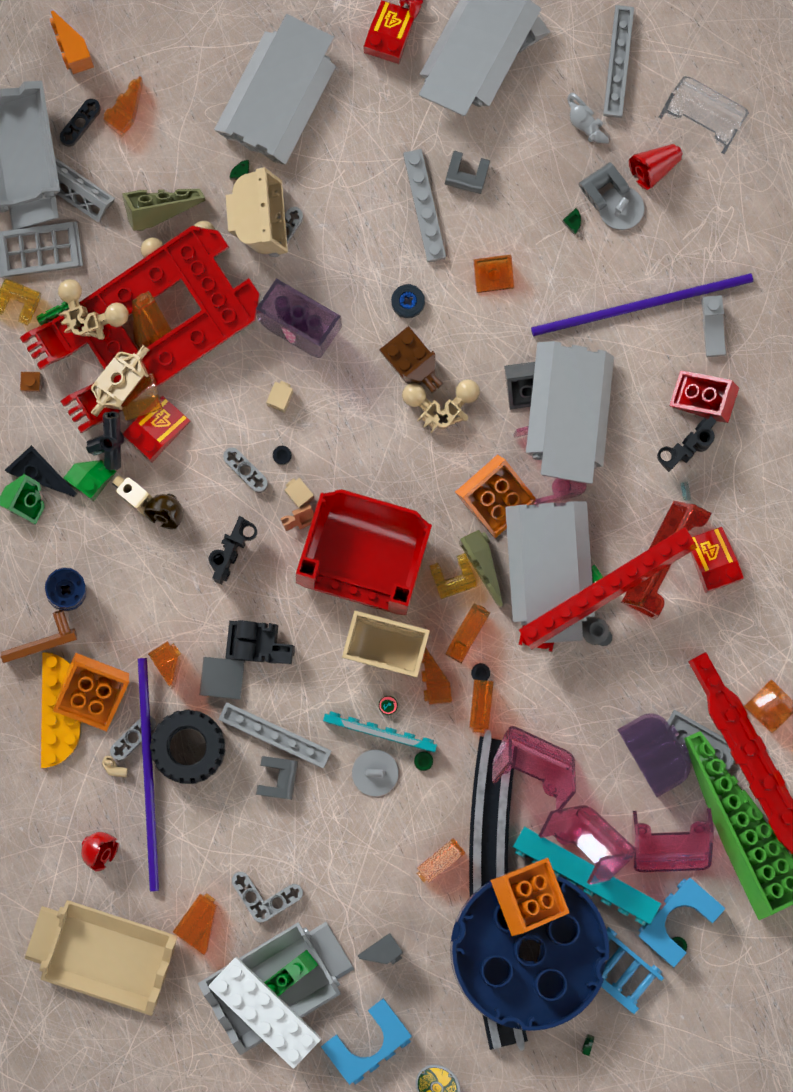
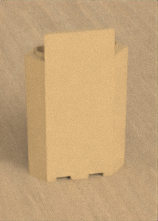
[25,900,178,1016]

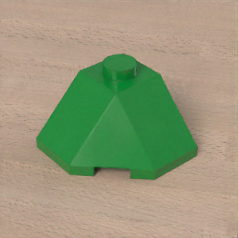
[63,460,117,502]
[0,474,45,525]

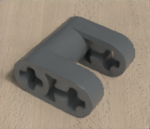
[445,151,490,194]
[578,162,630,211]
[256,756,298,800]

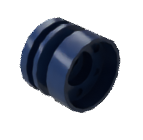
[45,568,86,612]

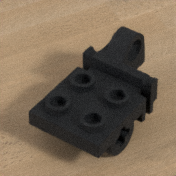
[657,416,717,472]
[208,516,257,585]
[225,620,295,664]

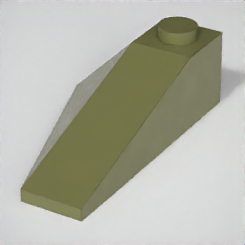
[122,189,205,231]
[459,530,503,609]

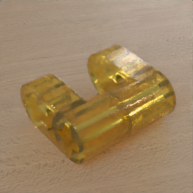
[0,279,41,326]
[429,553,477,600]

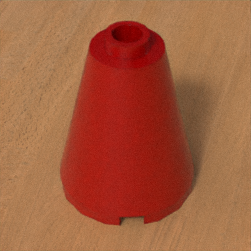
[629,144,683,190]

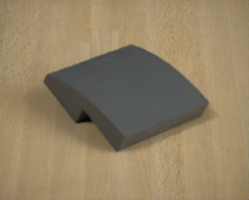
[199,657,245,700]

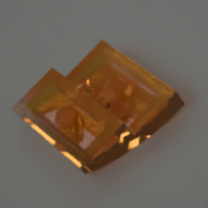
[121,373,163,421]

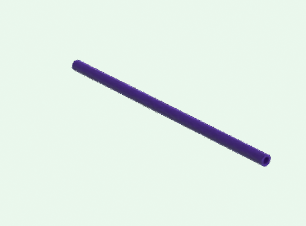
[531,273,753,337]
[137,658,159,892]

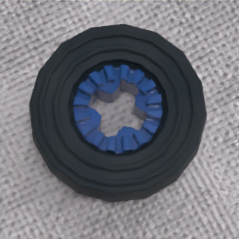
[391,284,425,318]

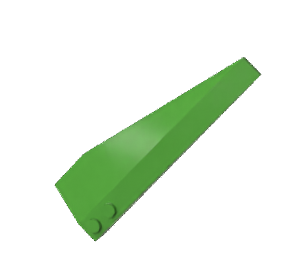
[684,731,793,920]

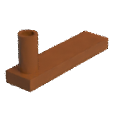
[1,610,77,663]

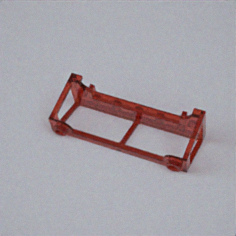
[621,501,712,620]

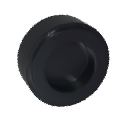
[273,446,292,465]
[471,663,490,683]

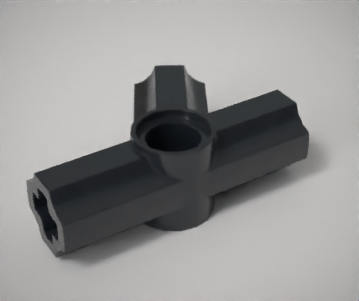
[86,411,125,470]

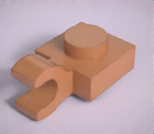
[281,504,314,531]

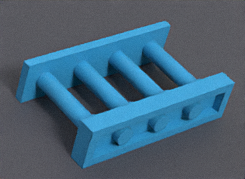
[601,927,664,1014]

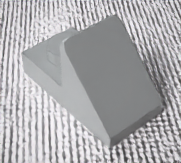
[519,17,550,53]

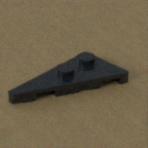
[5,445,77,497]

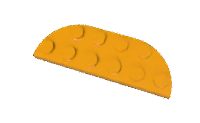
[41,652,81,768]

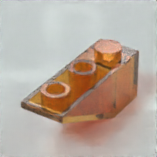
[103,76,143,137]
[421,647,452,706]

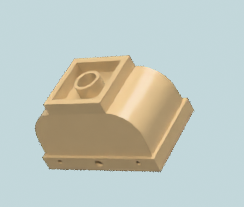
[225,167,288,255]
[342,611,430,678]

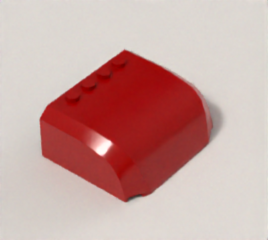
[296,489,432,615]

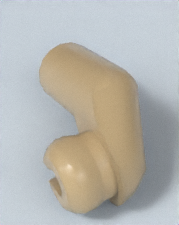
[102,756,128,778]

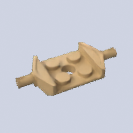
[91,345,149,417]

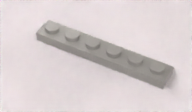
[603,5,634,118]
[403,149,446,263]
[218,702,332,769]

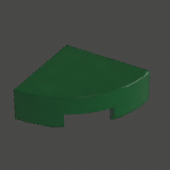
[229,160,249,180]
[562,208,581,235]
[581,1034,594,1056]

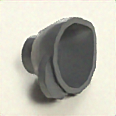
[582,618,612,646]

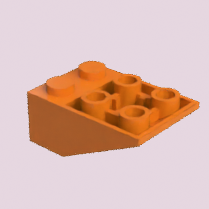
[50,11,94,74]

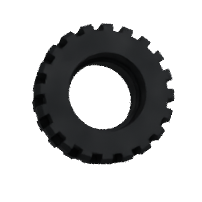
[150,709,226,784]

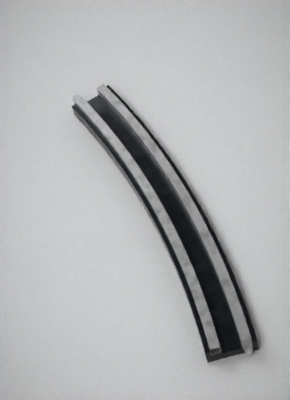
[469,730,528,1051]

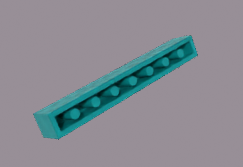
[513,826,662,926]

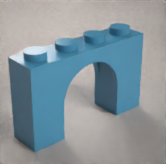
[638,878,725,968]
[321,998,412,1085]

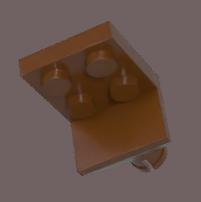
[379,326,443,393]

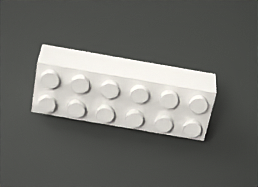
[208,957,322,1069]

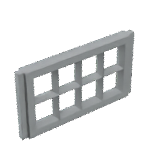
[0,221,83,278]

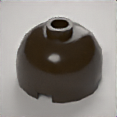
[144,493,183,529]

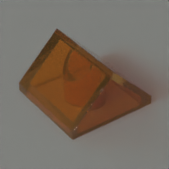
[473,254,514,293]

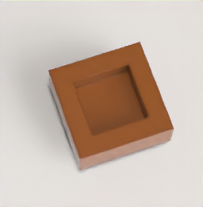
[20,372,41,392]

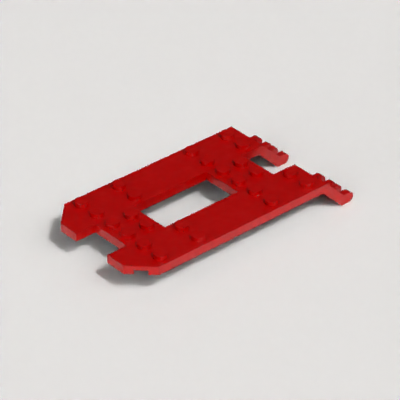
[20,226,261,433]

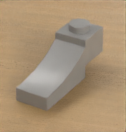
[701,295,726,357]

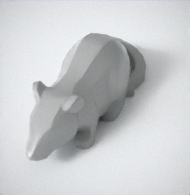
[567,92,609,144]

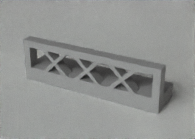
[55,158,115,222]

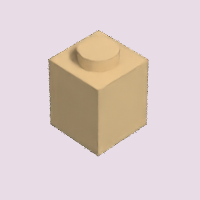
[266,381,293,413]
[285,478,314,508]

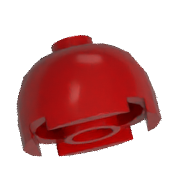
[81,832,119,872]

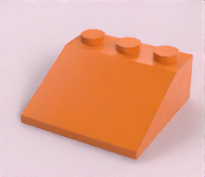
[455,454,538,538]
[53,653,129,732]
[490,858,569,936]

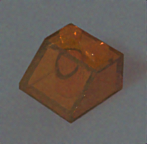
[148,641,181,689]

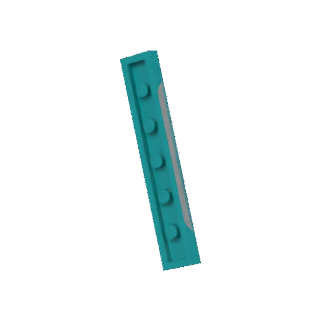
[323,711,437,753]

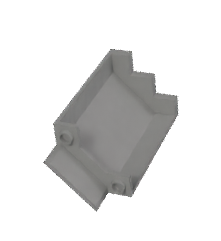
[419,0,541,116]
[214,14,336,165]
[0,81,60,230]
[526,341,614,484]
[505,501,595,643]
[198,922,354,1055]

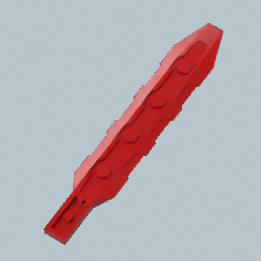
[688,652,793,855]

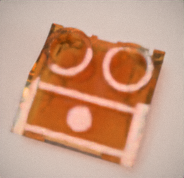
[744,680,793,733]

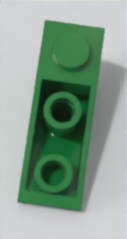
[264,950,318,996]

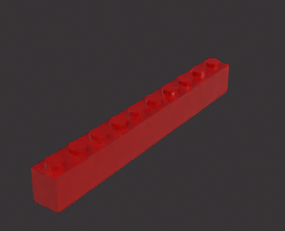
[519,527,697,650]

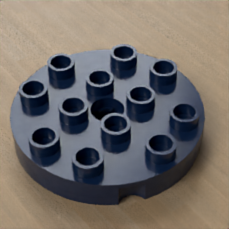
[450,876,609,1031]

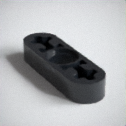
[60,99,101,147]

